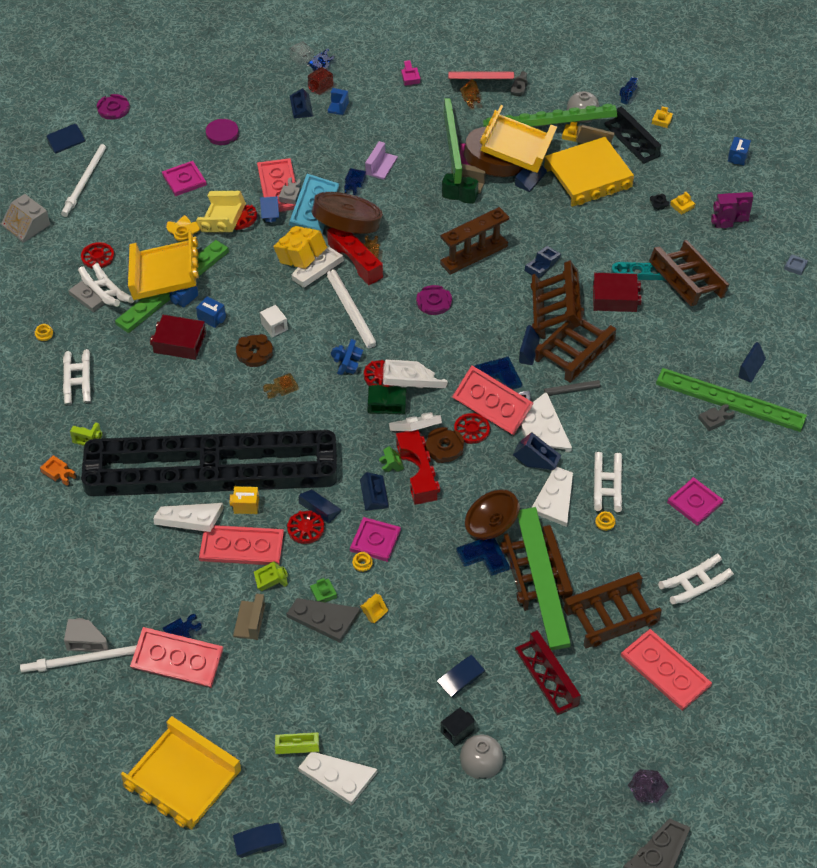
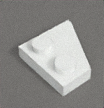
[389,412,442,431]

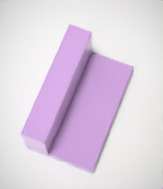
[365,141,398,180]

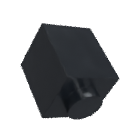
[440,707,475,746]

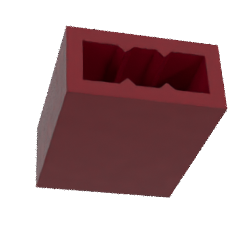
[593,273,641,312]
[150,314,206,360]

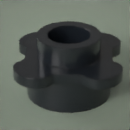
[650,194,669,210]

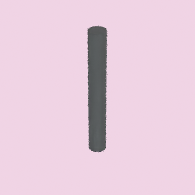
[544,380,600,396]

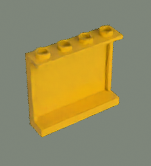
[480,105,557,173]
[544,137,634,207]
[128,230,199,300]
[121,716,241,830]

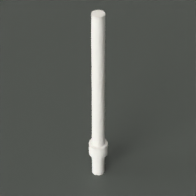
[61,144,106,217]
[20,645,137,673]

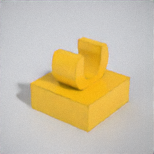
[652,106,673,128]
[562,122,578,142]
[670,192,695,215]
[360,593,388,623]

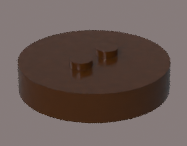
[464,126,523,177]
[311,192,383,234]

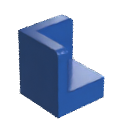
[328,88,349,115]

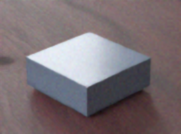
[784,254,808,276]

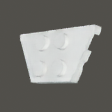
[383,359,448,388]
[520,393,572,452]

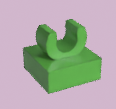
[379,446,404,472]
[310,578,337,602]

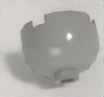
[566,91,600,123]
[460,734,503,779]

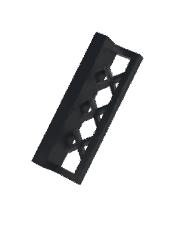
[604,106,661,164]

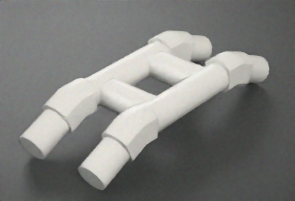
[78,263,134,307]
[63,349,91,405]
[594,452,622,512]
[658,553,734,604]

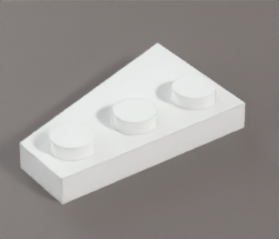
[532,467,573,527]
[153,503,224,532]
[298,752,377,805]

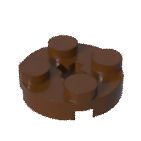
[236,334,273,367]
[426,427,464,463]

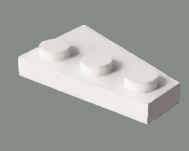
[292,245,344,287]

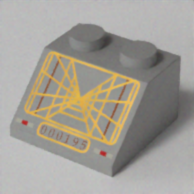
[1,194,50,243]

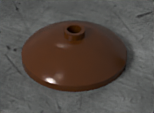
[465,490,520,540]

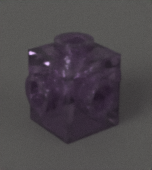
[628,769,669,803]

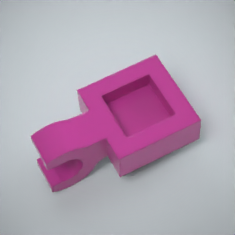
[401,60,420,86]

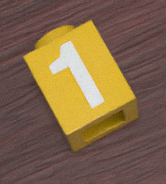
[229,486,259,514]

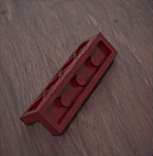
[515,630,581,716]

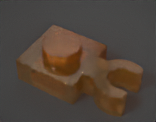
[460,79,480,109]
[363,235,380,259]
[263,373,299,399]

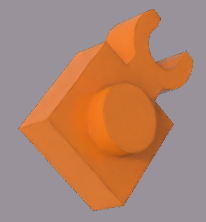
[40,455,76,486]

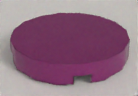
[96,94,130,120]
[206,119,239,145]
[416,285,452,315]

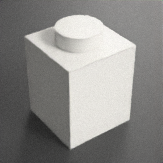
[260,305,288,337]

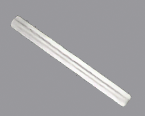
[327,269,376,349]

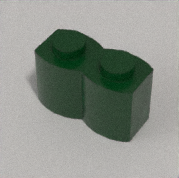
[442,173,479,204]
[367,385,406,415]

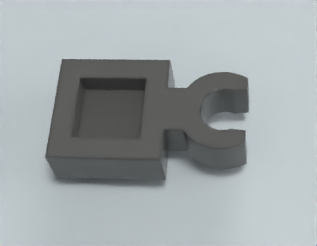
[698,404,735,431]

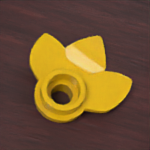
[166,215,200,241]

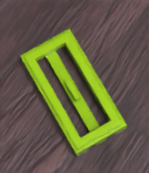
[275,732,319,754]

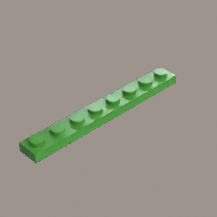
[483,104,617,127]
[115,240,229,333]

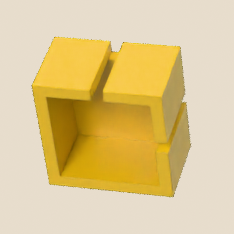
[273,226,327,268]

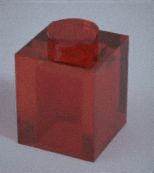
[308,66,333,95]

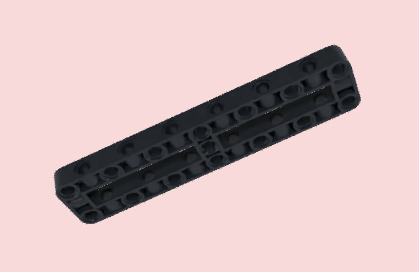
[81,430,337,497]

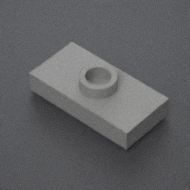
[68,281,105,312]

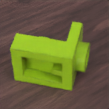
[70,422,102,446]
[254,561,288,591]

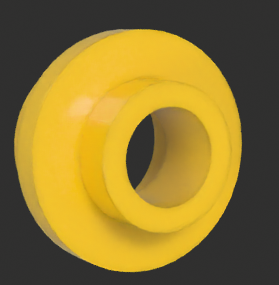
[35,324,53,341]
[595,511,615,531]
[352,552,373,572]

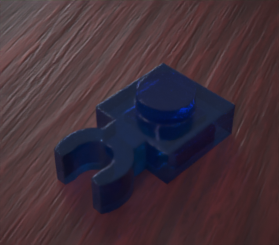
[308,49,335,75]
[619,77,638,105]
[344,168,366,195]
[162,614,202,638]

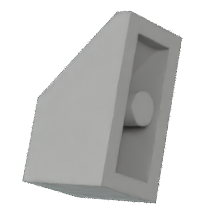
[64,618,109,652]

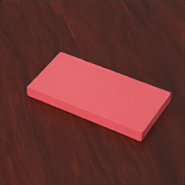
[448,71,514,79]
[257,158,296,212]
[452,365,534,435]
[199,525,284,565]
[130,627,224,688]
[621,629,712,711]

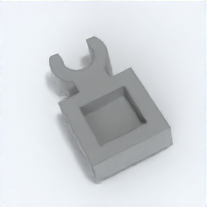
[279,178,301,205]

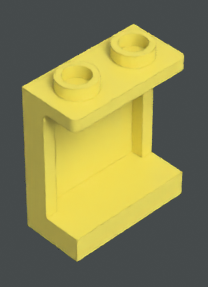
[196,191,246,232]

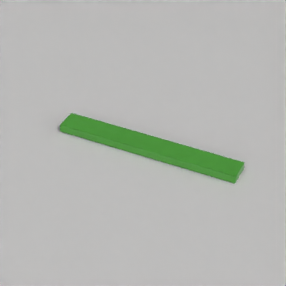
[443,98,462,184]
[656,368,807,432]
[517,507,571,651]

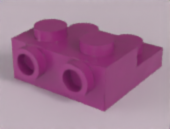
[711,192,753,228]

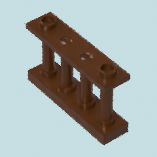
[440,207,510,275]
[649,240,730,307]
[530,260,582,339]
[535,307,616,383]
[501,525,573,611]
[564,572,662,649]

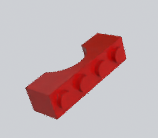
[327,228,383,285]
[396,430,440,505]

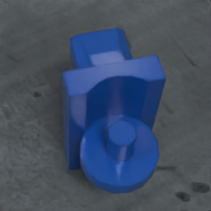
[331,339,363,375]

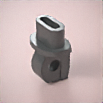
[511,71,528,96]

